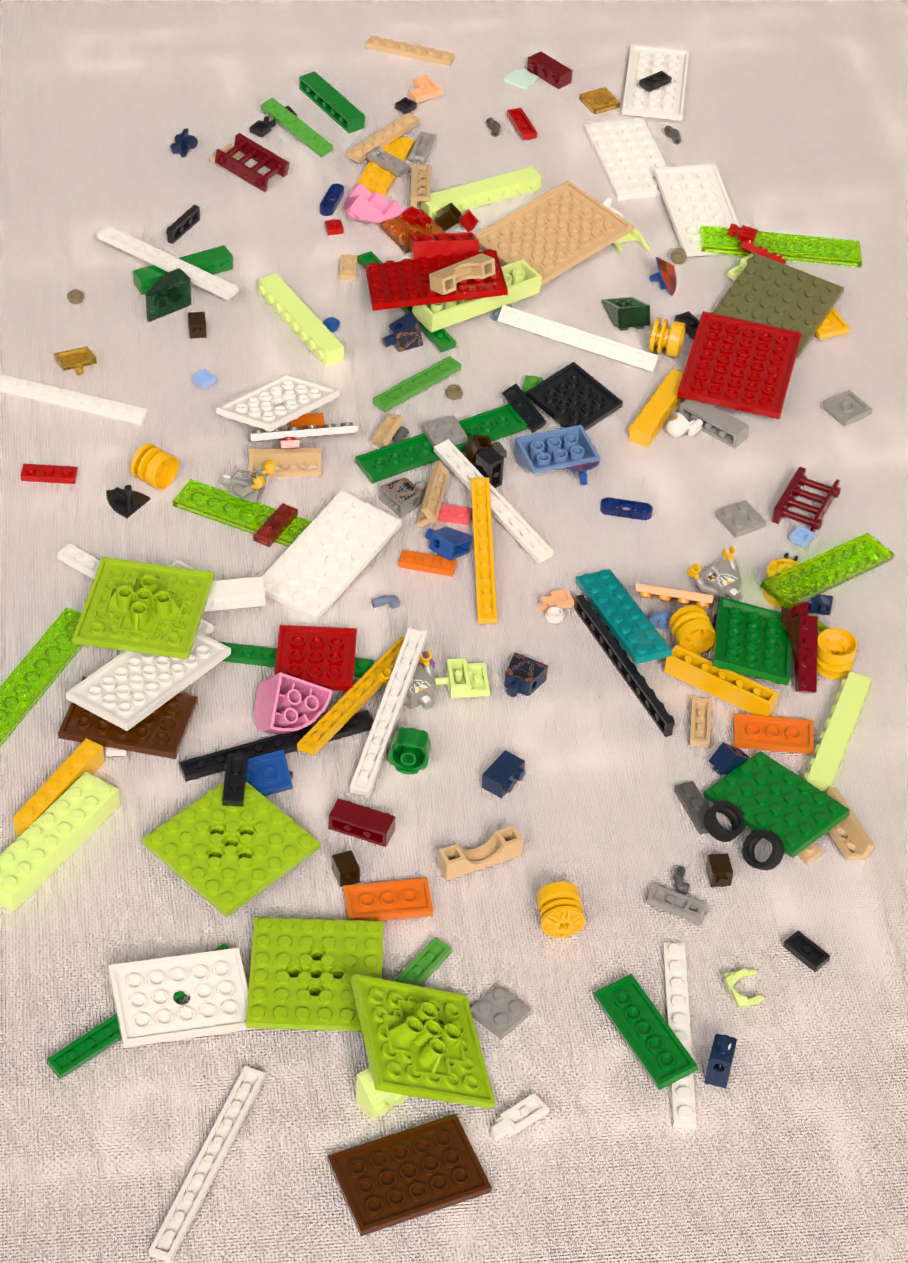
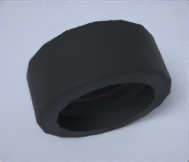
[704,801,745,842]
[742,829,784,871]

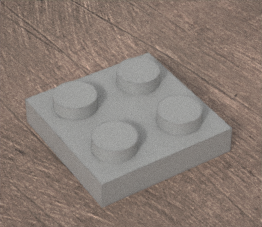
[823,390,872,426]
[421,415,468,448]
[715,500,766,538]
[470,985,531,1040]

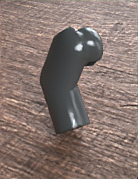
[486,117,501,137]
[664,126,681,144]
[392,426,409,443]
[673,866,690,894]

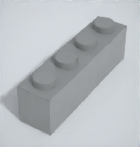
[679,399,749,449]

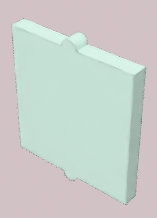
[504,68,539,90]

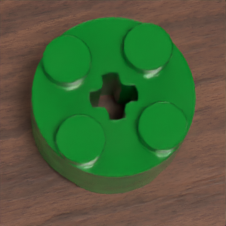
[388,727,431,775]

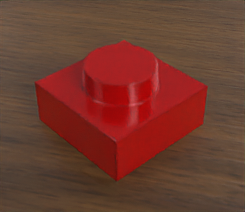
[459,209,479,232]
[325,219,344,235]

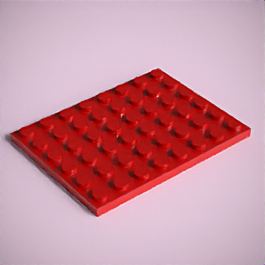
[365,249,508,311]
[677,311,802,419]

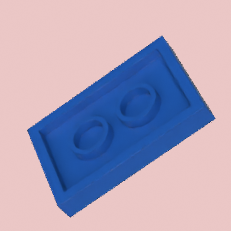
[224,749,294,796]

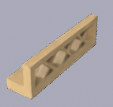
[411,165,431,209]
[249,448,321,477]
[416,460,450,527]
[825,787,875,860]

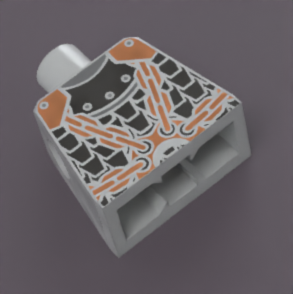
[380,478,425,518]

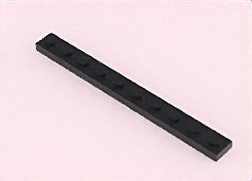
[574,594,675,737]
[179,710,374,782]

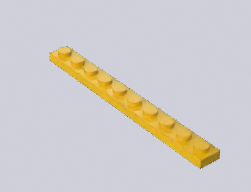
[471,478,497,624]
[297,636,405,756]

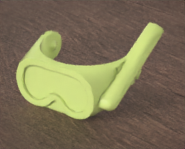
[612,229,650,254]
[724,968,764,1007]

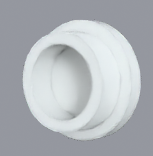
[545,606,564,624]

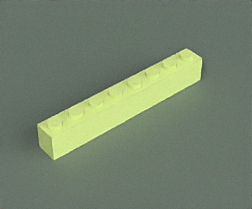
[420,166,542,219]
[257,273,344,366]
[804,672,872,793]

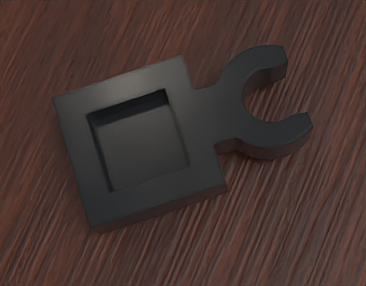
[250,116,276,137]

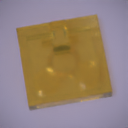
[579,87,621,115]
[54,346,97,375]

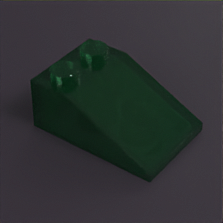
[145,268,192,322]
[601,297,650,330]

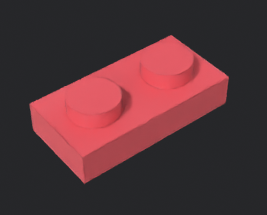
[437,504,472,525]

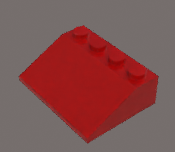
[408,232,479,260]

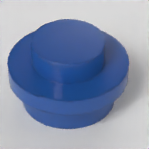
[323,317,340,332]

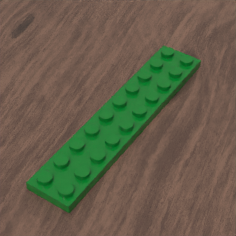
[355,404,527,483]

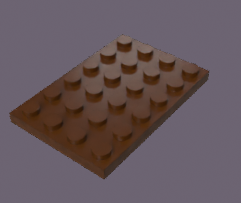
[58,677,198,759]
[327,1114,492,1236]

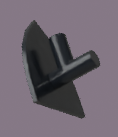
[106,485,151,519]

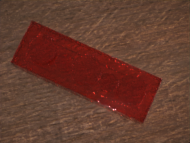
[253,503,298,547]

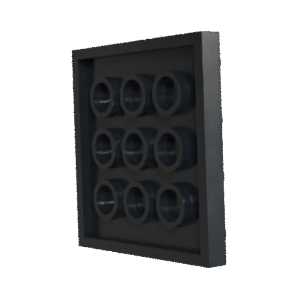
[526,362,624,431]

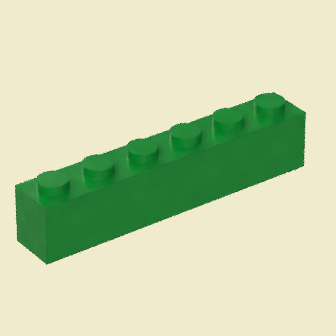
[299,71,365,133]
[133,245,233,295]

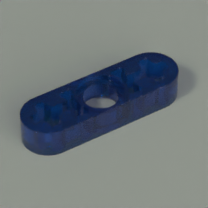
[319,184,344,216]
[600,497,653,520]

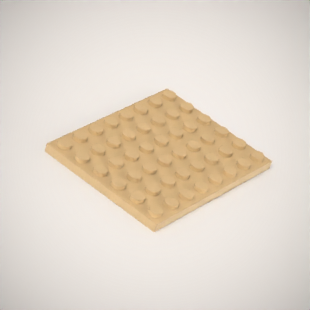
[475,180,633,286]

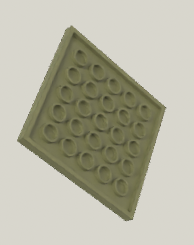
[712,253,844,358]

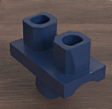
[170,128,198,157]
[798,592,833,615]

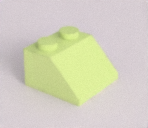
[356,1067,408,1120]

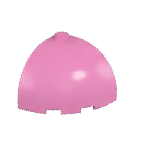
[254,672,333,734]

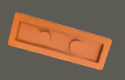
[398,550,457,577]

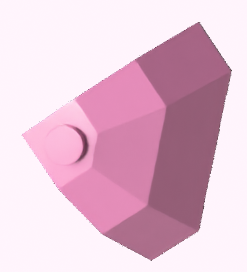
[344,183,406,224]

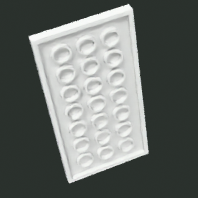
[622,44,690,121]
[584,118,667,200]
[654,164,745,257]
[262,490,402,622]
[66,632,231,731]

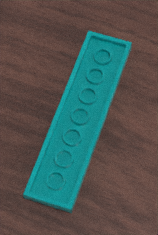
[576,569,672,664]

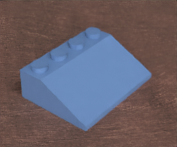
[514,425,601,474]

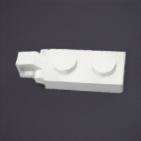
[490,1093,549,1141]

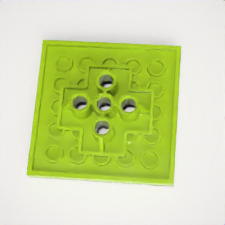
[73,557,215,660]
[142,782,320,918]
[246,917,384,1032]
[350,974,496,1109]

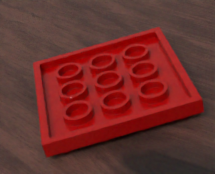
[275,625,357,691]

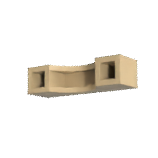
[429,253,496,295]
[437,825,523,881]

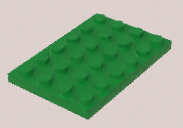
[712,597,791,686]
[704,751,850,858]

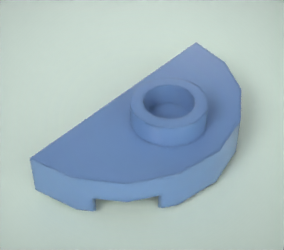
[647,611,674,629]

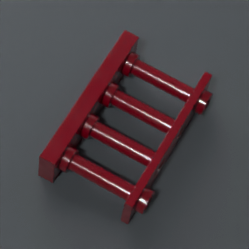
[215,133,289,192]
[772,466,841,533]

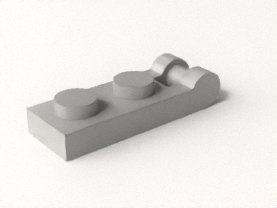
[409,132,436,164]
[367,146,410,177]
[646,884,709,926]

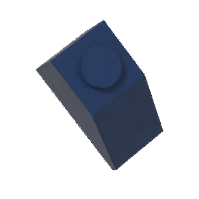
[709,742,750,776]

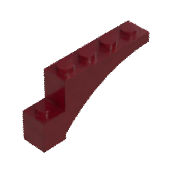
[781,600,818,694]

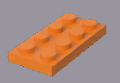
[733,713,814,755]
[343,878,433,921]

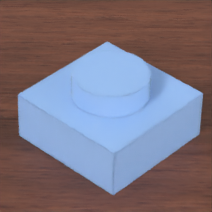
[192,369,216,389]
[789,525,815,548]

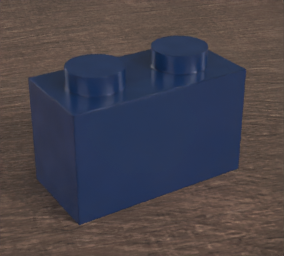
[481,750,526,799]

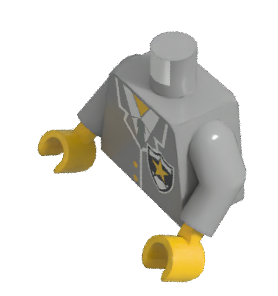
[221,460,275,503]
[687,546,741,601]
[377,650,436,709]

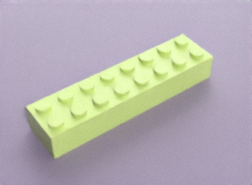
[412,259,542,332]
[0,772,120,912]

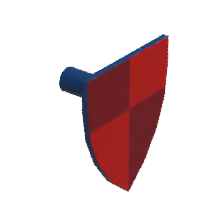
[649,257,676,296]
[566,461,600,485]

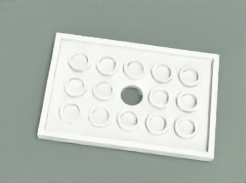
[216,374,340,432]
[108,948,255,1048]

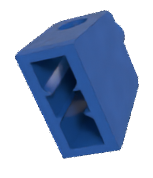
[425,527,473,561]

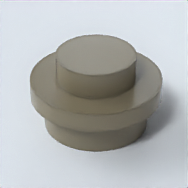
[670,248,687,265]
[67,289,84,304]
[445,384,463,400]

